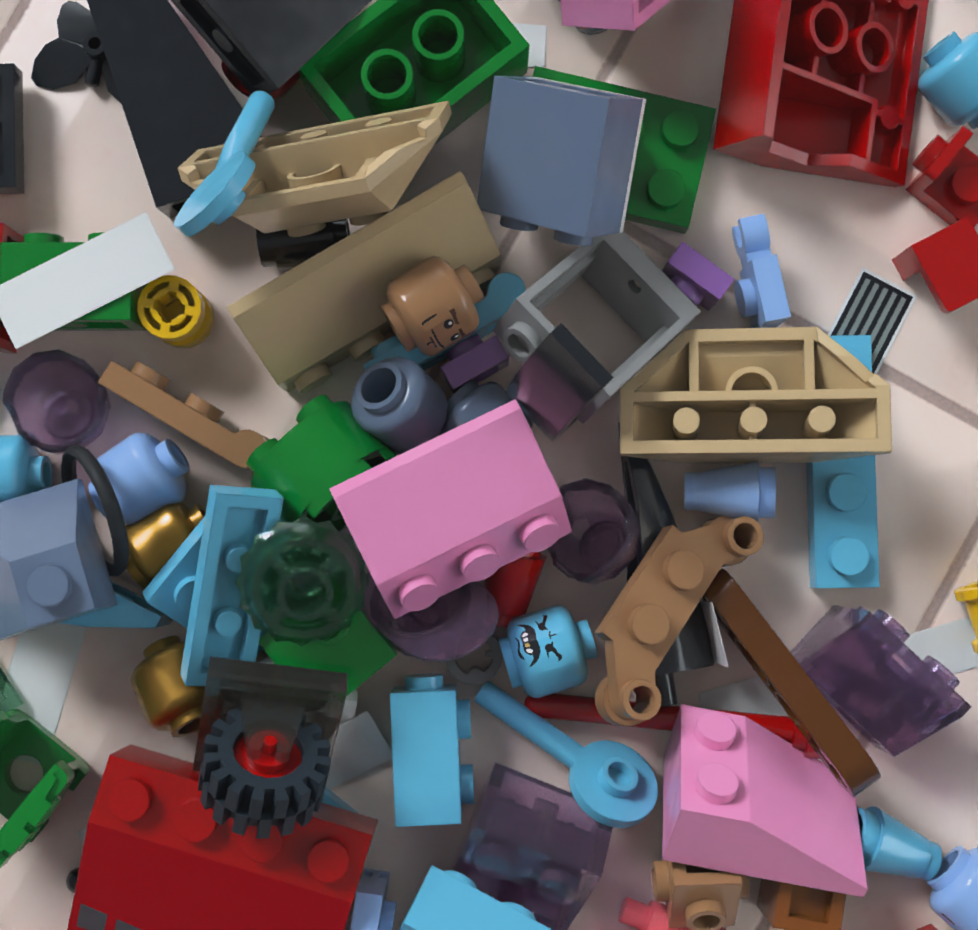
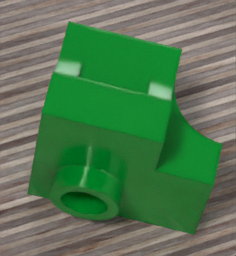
[259,576,398,697]

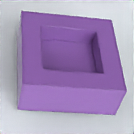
[662,241,735,311]
[440,335,509,394]

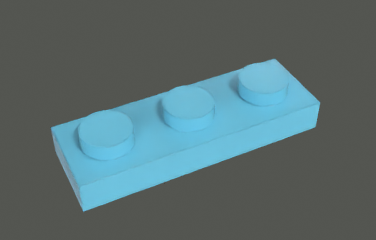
[180,485,284,686]

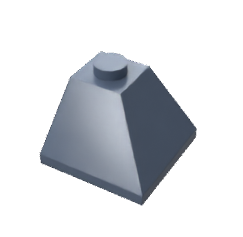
[0,479,118,641]

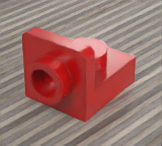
[905,125,978,227]

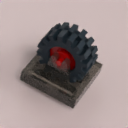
[193,657,348,838]

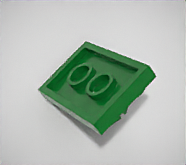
[532,66,716,234]

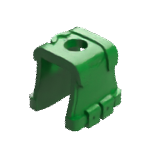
[0,709,90,868]

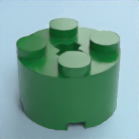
[246,394,398,547]

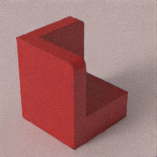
[891,216,978,314]

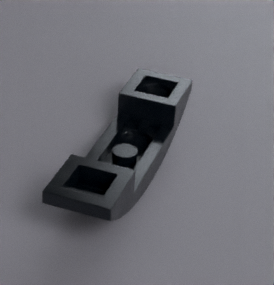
[506,323,614,442]

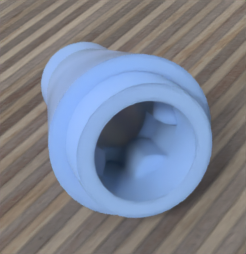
[684,461,776,522]

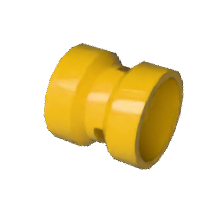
[137,275,214,348]

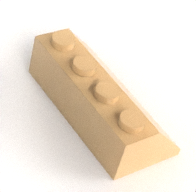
[226,171,501,394]

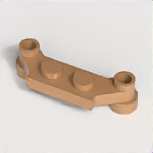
[594,516,764,726]

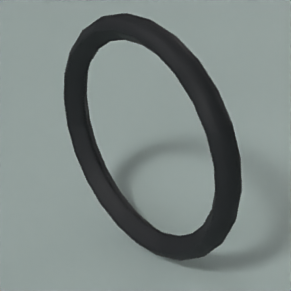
[61,445,129,577]

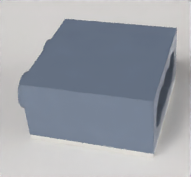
[477,75,646,246]

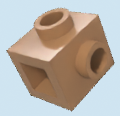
[651,860,750,930]

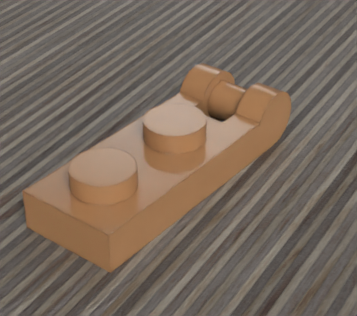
[98,360,269,470]

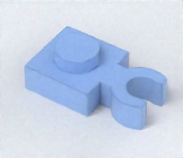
[732,213,791,328]

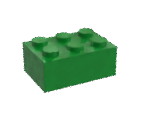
[298,0,530,145]

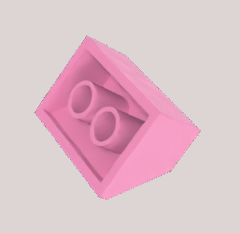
[329,399,572,619]

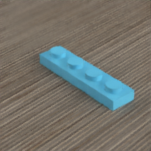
[806,335,880,588]

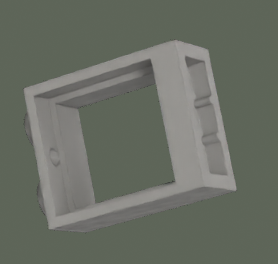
[492,231,701,424]

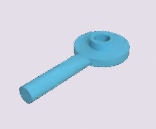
[174,91,275,237]
[474,681,658,828]

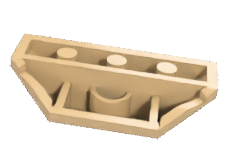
[178,101,452,237]
[620,327,892,464]

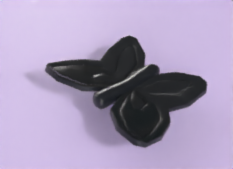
[31,1,121,103]

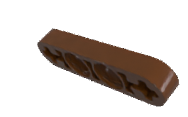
[701,568,881,797]

